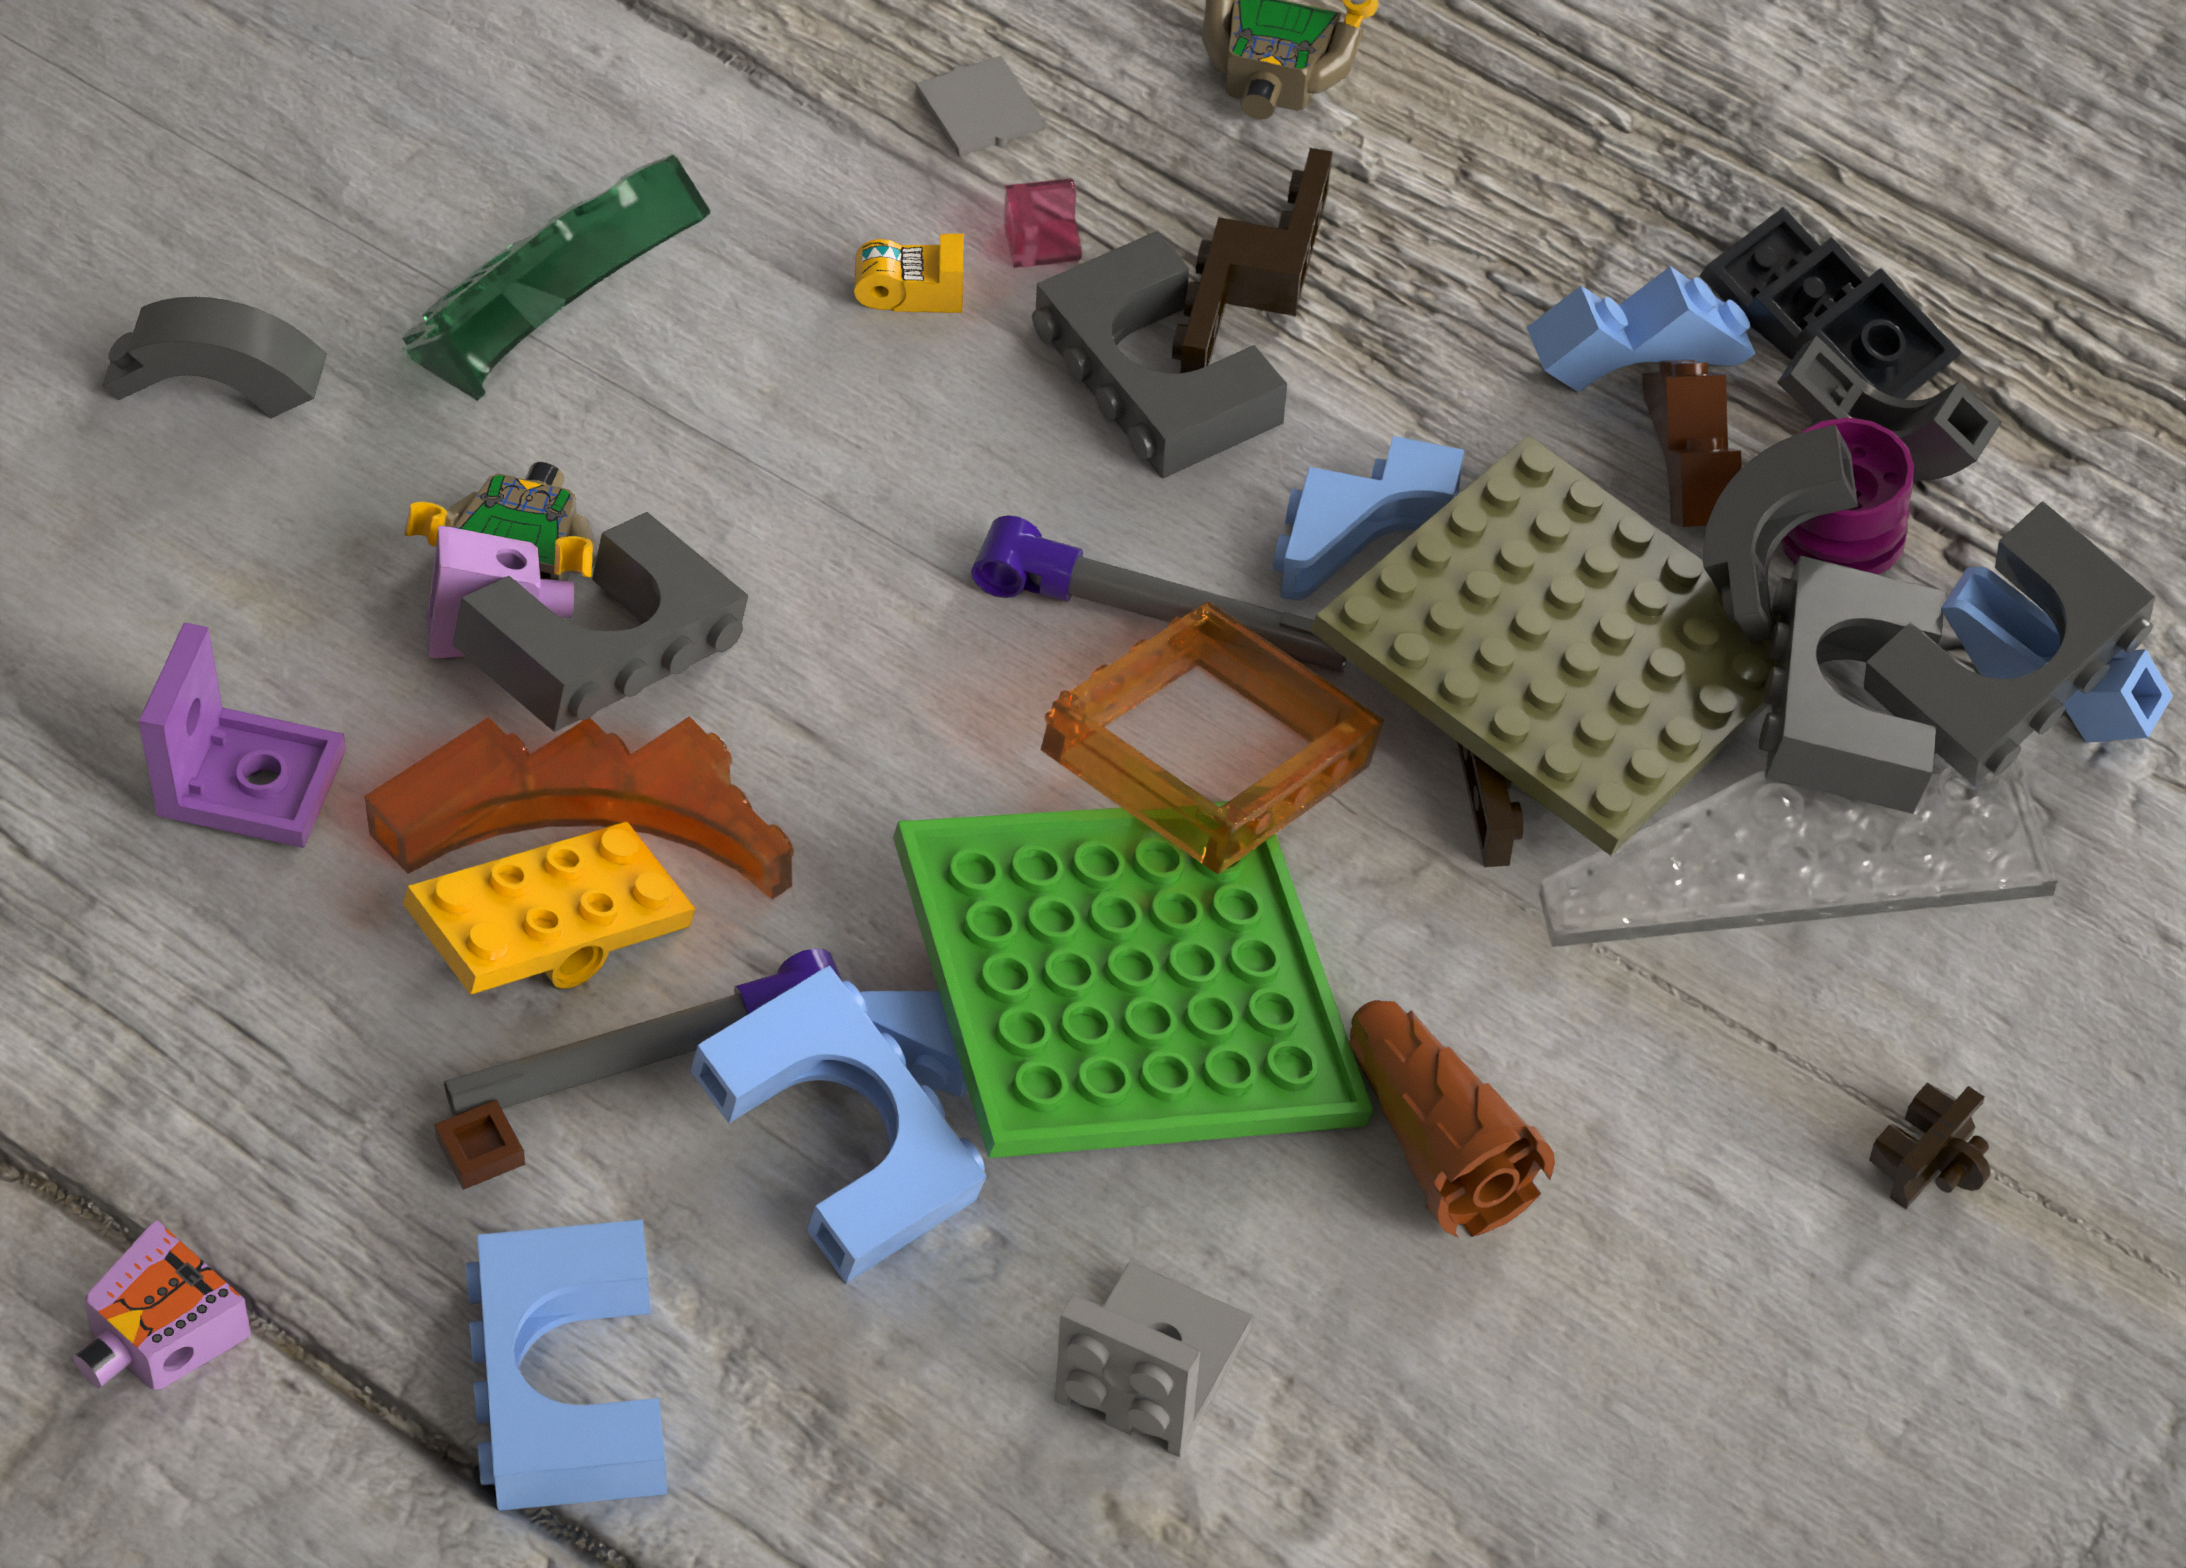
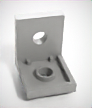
[1055,1261,1253,1457]

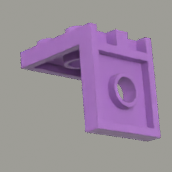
[139,622,346,848]

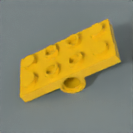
[403,822,696,995]

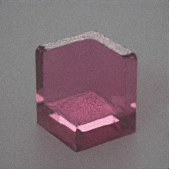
[1004,179,1082,268]

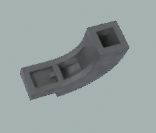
[102,297,327,418]
[1777,336,2001,481]
[1703,424,1858,643]

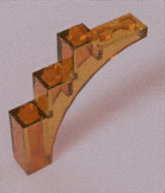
[364,717,794,900]

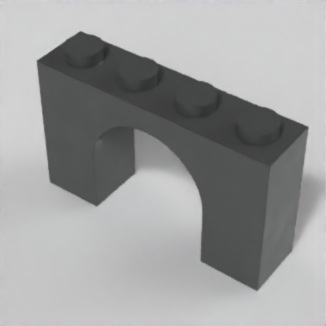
[1032,231,1287,479]
[1863,501,2156,786]
[453,512,749,732]
[1759,555,1945,814]

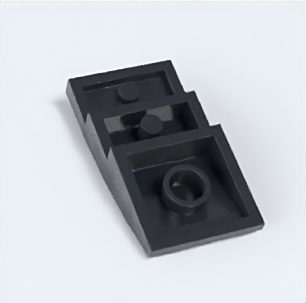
[1699,207,1962,400]

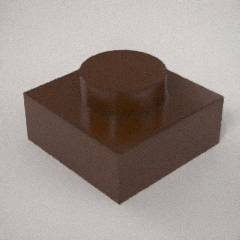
[434,1099,525,1190]

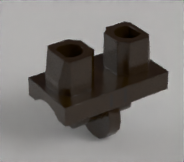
[1869,1082,1990,1209]

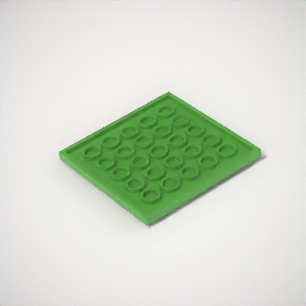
[893,799,1373,1158]

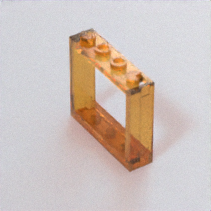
[1040,601,1384,875]

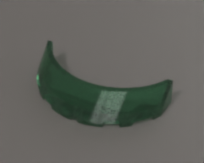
[402,155,711,401]

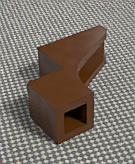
[1642,360,1742,527]

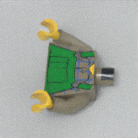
[1202,0,1379,120]
[404,462,598,581]

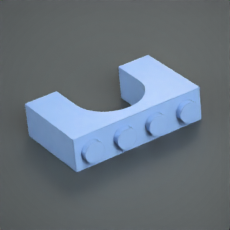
[690,965,987,1284]
[466,1219,667,1511]

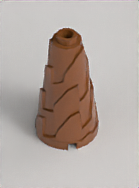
[1348,1000,1555,1237]

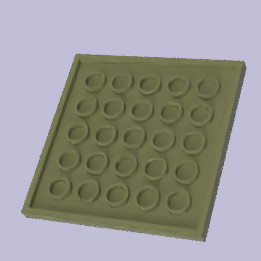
[1310,435,1781,856]

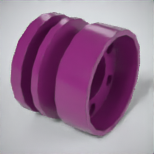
[1781,417,1914,575]

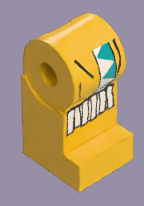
[854,233,964,313]

